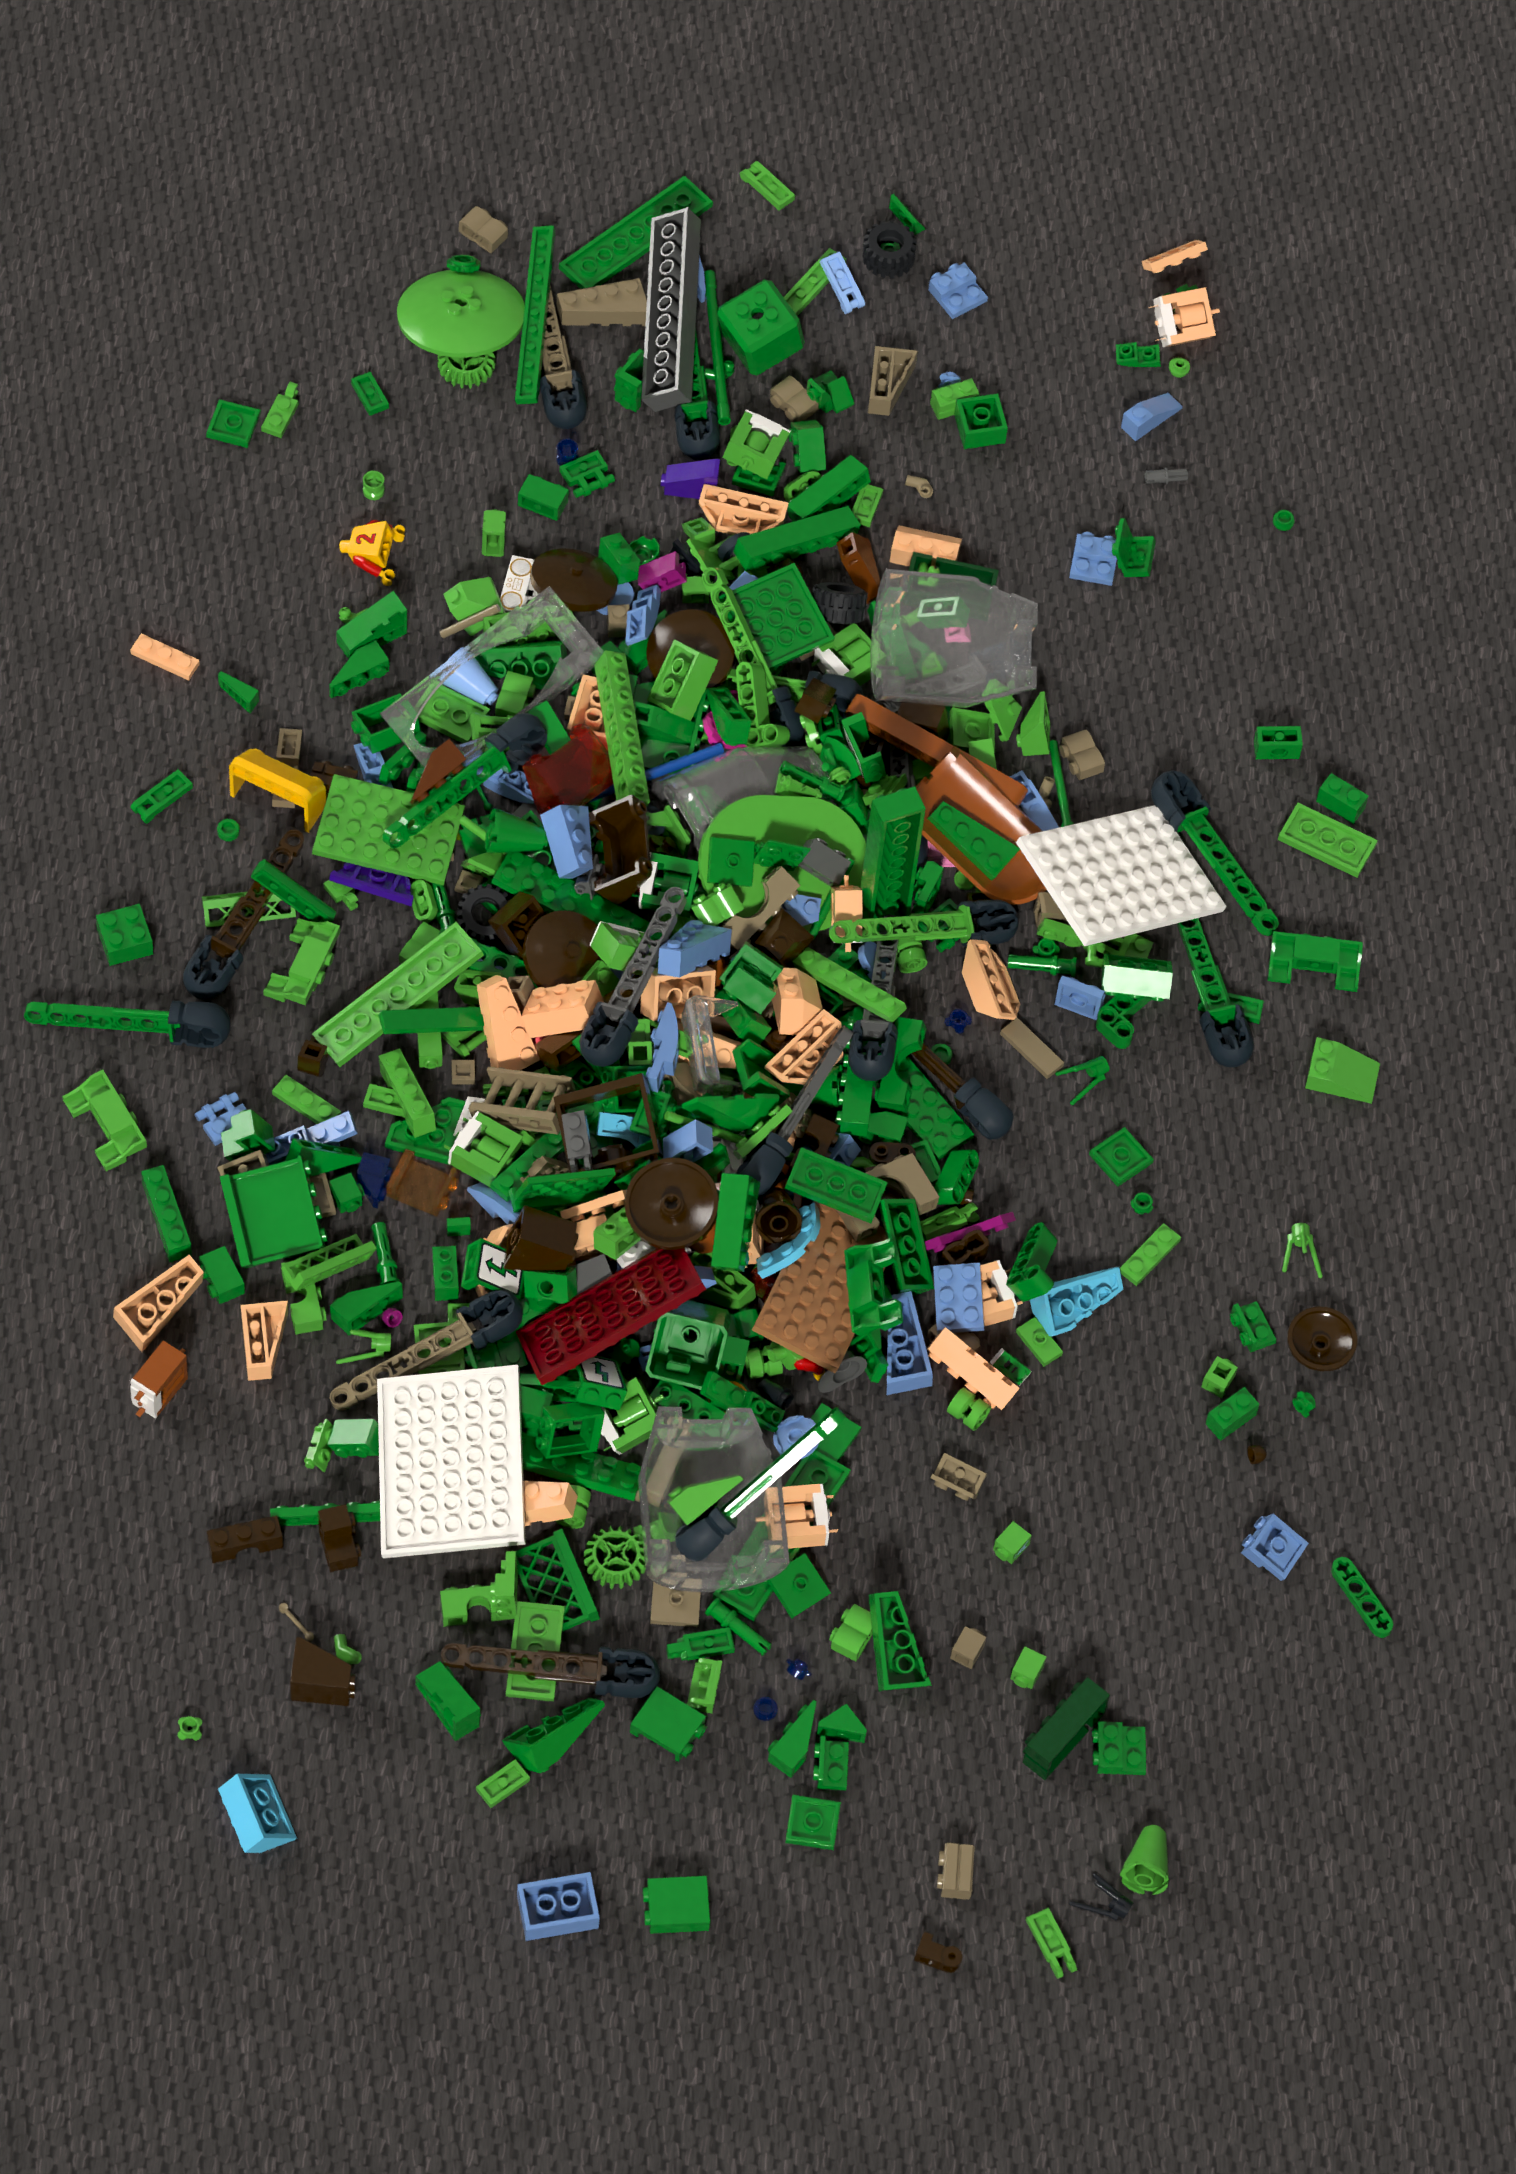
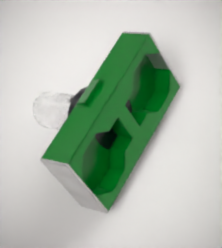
[990,1348,1032,1386]

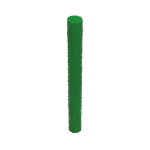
[809,857,855,941]

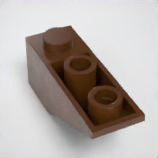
[837,532,884,604]
[410,739,466,805]

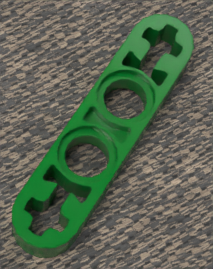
[1331,1557,1393,1638]

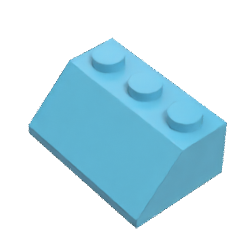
[218,1774,297,1853]

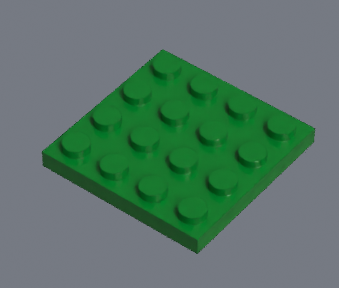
[718,563,835,670]

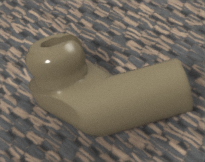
[905,475,933,498]
[1039,776,1055,809]

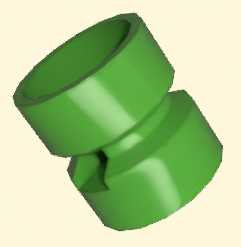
[891,939,928,973]
[745,1345,783,1380]
[947,1387,991,1431]
[556,1485,591,1529]

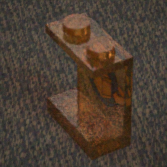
[387,1149,459,1216]

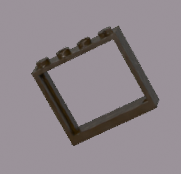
[553,1073,663,1173]

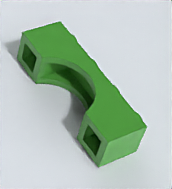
[378,1048,436,1138]

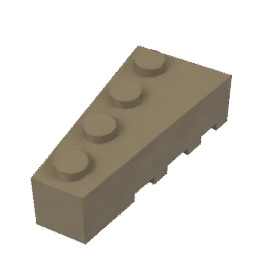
[557,278,647,326]

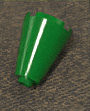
[485,808,548,853]
[781,1064,844,1109]

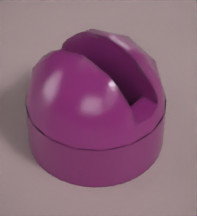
[382,1307,403,1328]

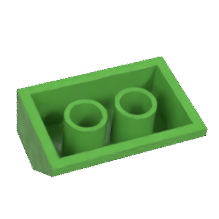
[647,639,718,721]

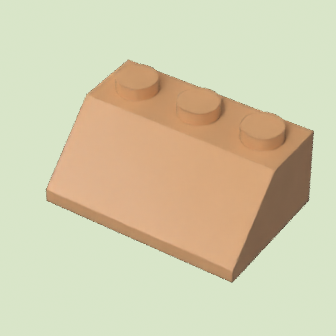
[890,526,962,568]
[567,674,608,752]

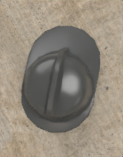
[818,1350,867,1393]

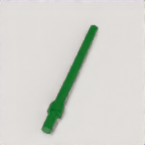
[1050,740,1074,827]

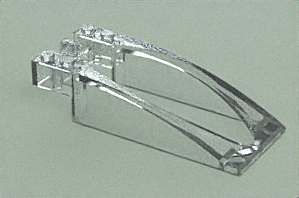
[380,586,604,768]

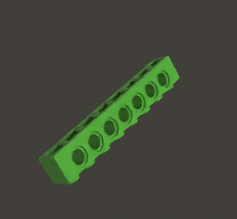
[594,650,650,807]

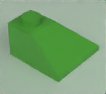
[444,577,505,636]
[1017,692,1050,756]
[460,853,506,879]

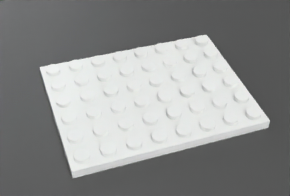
[1016,805,1226,946]
[377,1365,526,1558]

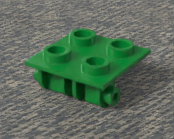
[754,840,811,871]

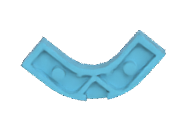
[596,1112,651,1148]
[756,1202,821,1279]

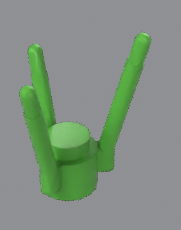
[1282,1223,1323,1278]
[336,1329,391,1364]

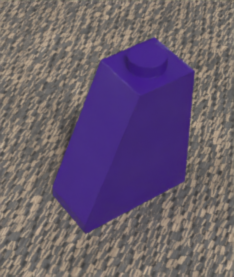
[660,459,720,499]

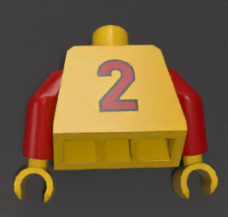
[339,520,405,586]

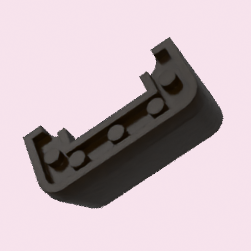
[589,794,653,905]

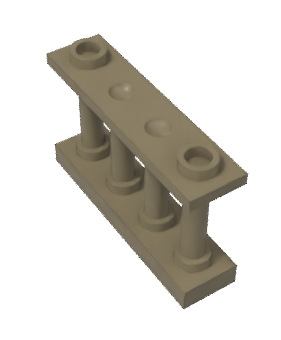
[468,1067,577,1135]

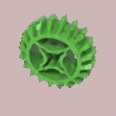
[438,352,495,389]
[584,1526,648,1590]

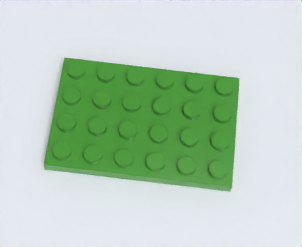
[312,774,465,886]

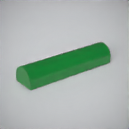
[251,859,336,922]

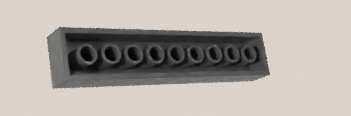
[641,207,701,412]

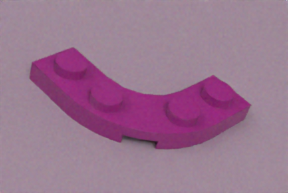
[924,1212,1016,1253]

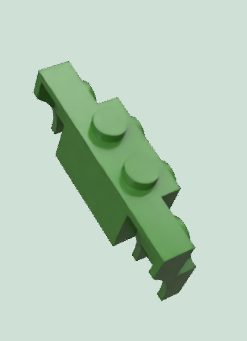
[263,918,340,1006]
[62,1070,147,1171]

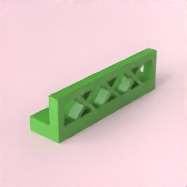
[202,890,296,927]
[281,1234,377,1291]

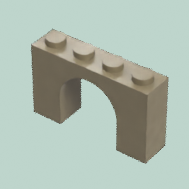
[837,1153,939,1242]

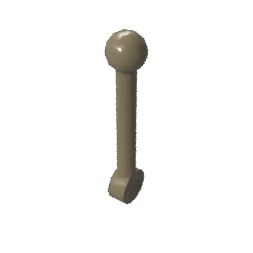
[279,1603,314,1641]

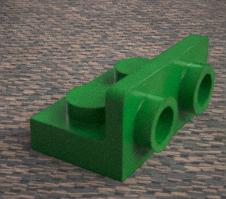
[630,1091,677,1138]
[1230,1301,1276,1353]
[813,1735,849,1790]

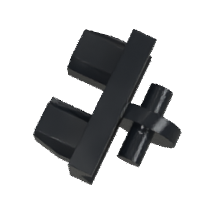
[669,540,702,577]

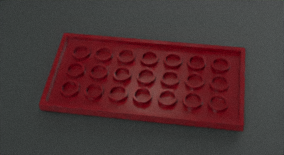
[516,1248,706,1385]

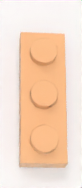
[1142,240,1208,273]
[130,633,200,680]
[560,1190,627,1222]

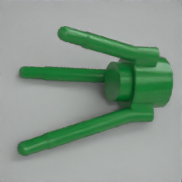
[1055,1056,1109,1105]

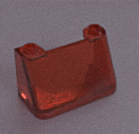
[522,723,613,814]

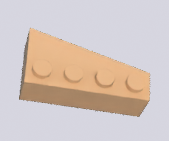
[477,975,540,1071]
[113,1255,204,1352]

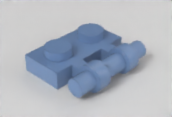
[195,1092,247,1146]

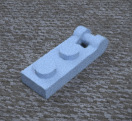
[820,252,865,314]

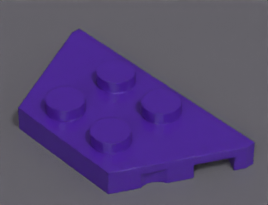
[329,863,413,906]

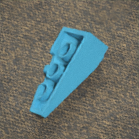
[1030,1267,1124,1337]

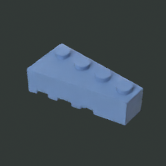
[887,1291,933,1395]

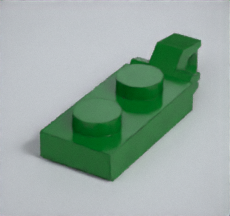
[666,1627,735,1661]

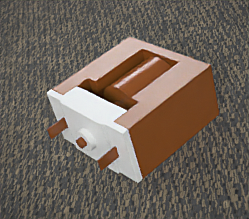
[130,1341,188,1419]

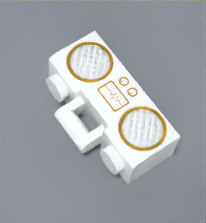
[500,555,541,613]

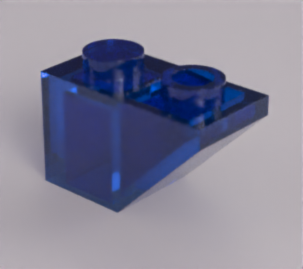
[357,1152,394,1209]

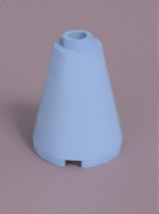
[437,647,498,706]

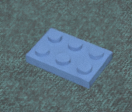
[933,1263,984,1334]

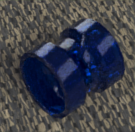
[556,439,578,466]

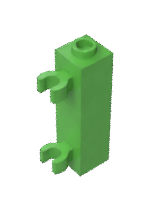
[416,991,442,1069]

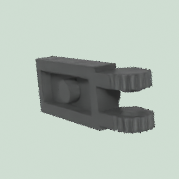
[562,1110,593,1173]

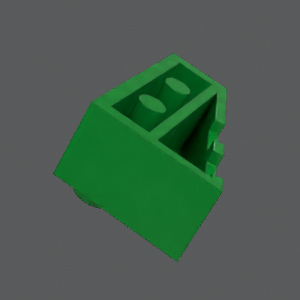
[336,591,407,659]
[415,1661,481,1741]

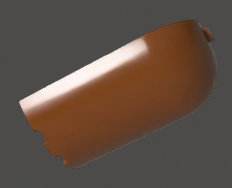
[916,746,1047,905]

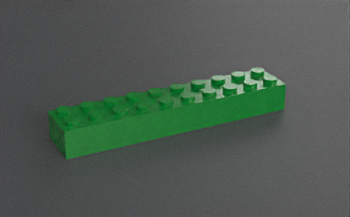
[860,786,926,932]

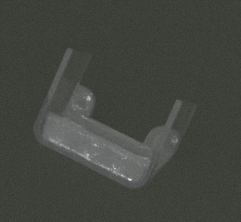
[682,995,744,1098]

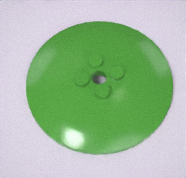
[397,270,525,358]

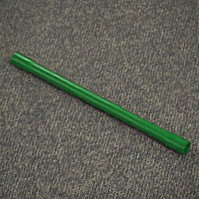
[704,270,731,425]

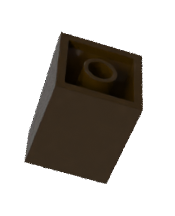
[503,1205,578,1271]
[290,1637,356,1706]

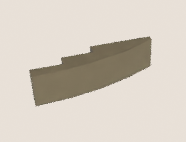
[272,728,302,808]

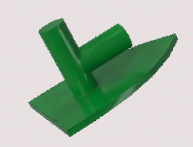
[819,736,862,781]

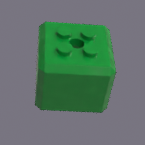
[717,280,805,376]
[645,1300,732,1390]

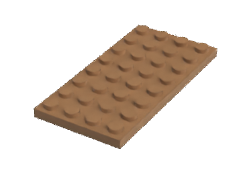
[752,1201,886,1373]

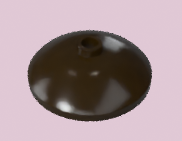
[1287,1307,1357,1371]

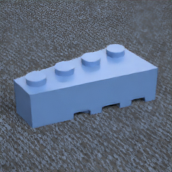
[658,920,732,978]

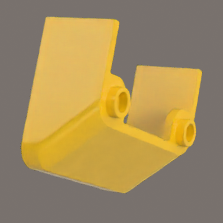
[229,749,326,833]

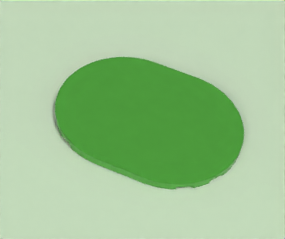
[698,795,866,932]

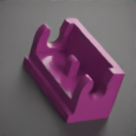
[638,551,687,592]

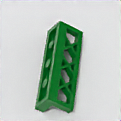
[520,1373,581,1402]

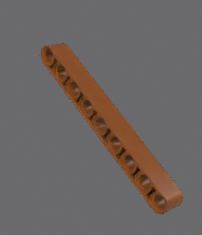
[845,694,1028,808]

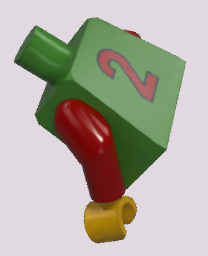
[767,1341,825,1381]

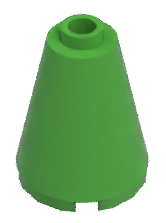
[1120,1825,1169,1895]

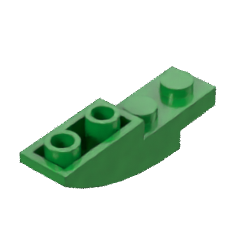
[700,1372,785,1433]

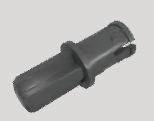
[1144,467,1188,485]

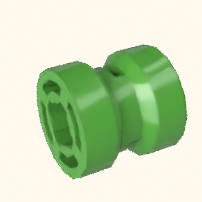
[363,471,384,500]

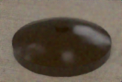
[530,548,618,612]
[646,609,735,688]
[522,910,610,988]
[625,1158,719,1250]

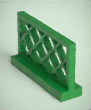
[509,1168,616,1213]
[516,1528,600,1632]

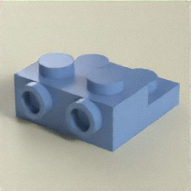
[929,263,988,319]
[1069,532,1117,586]
[1055,976,1105,1020]
[1241,1513,1309,1581]

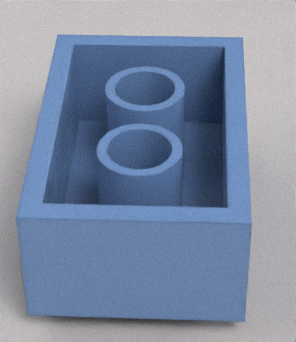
[517,1872,600,1941]

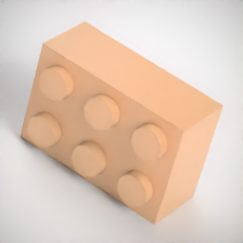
[640,965,716,1021]
[521,980,604,1038]

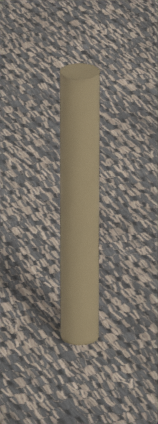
[440,604,501,639]

